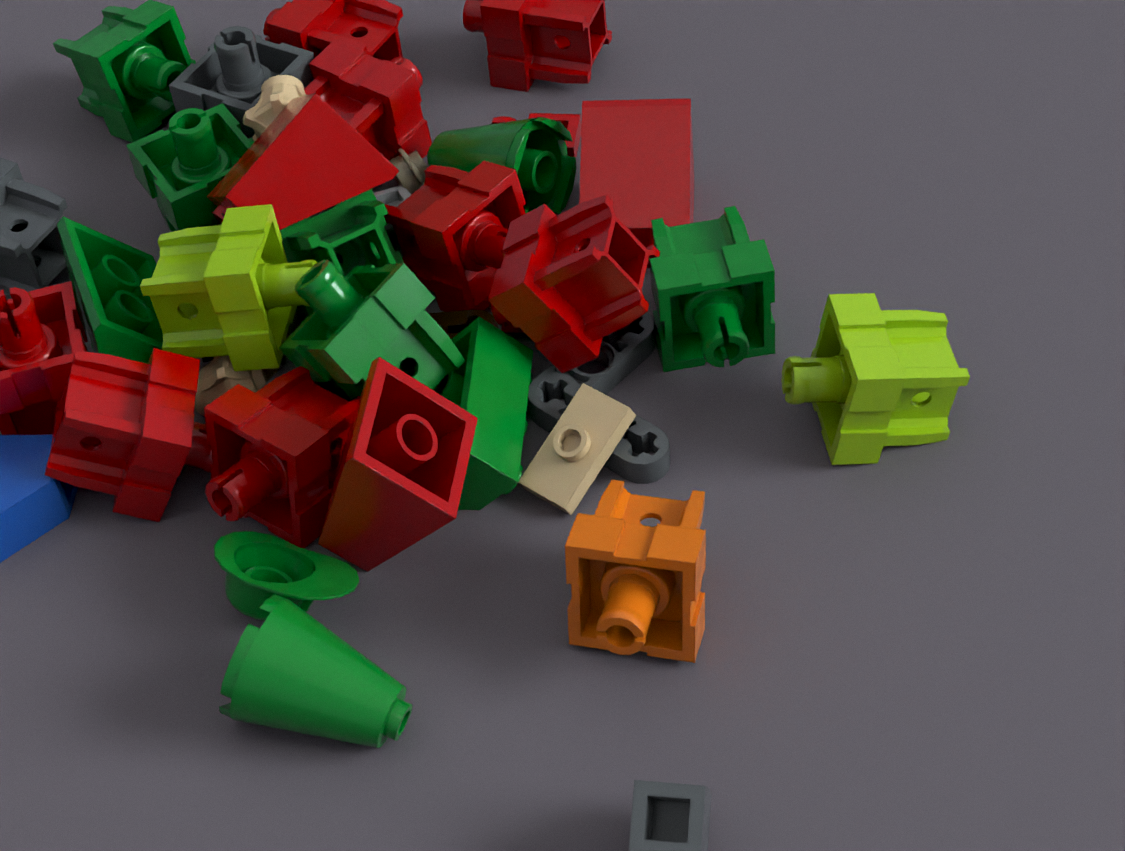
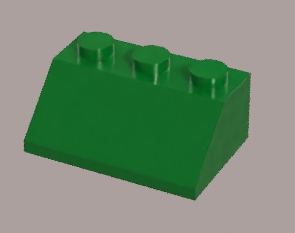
[57,216,163,364]
[433,316,533,510]

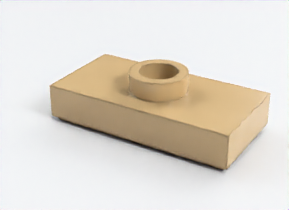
[518,383,636,515]

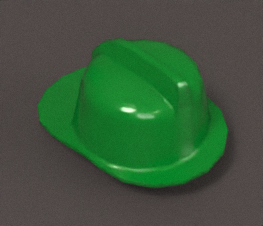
[214,531,359,621]

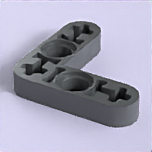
[528,312,671,484]

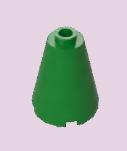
[427,117,577,214]
[219,594,413,748]

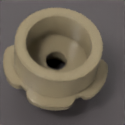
[390,148,428,195]

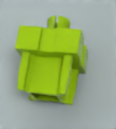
[140,204,317,371]
[781,293,970,465]

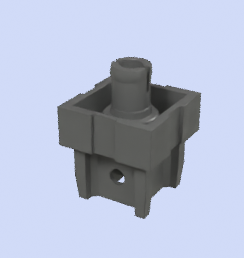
[169,26,314,139]
[0,158,68,300]

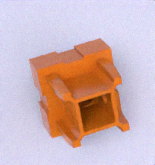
[565,480,706,663]

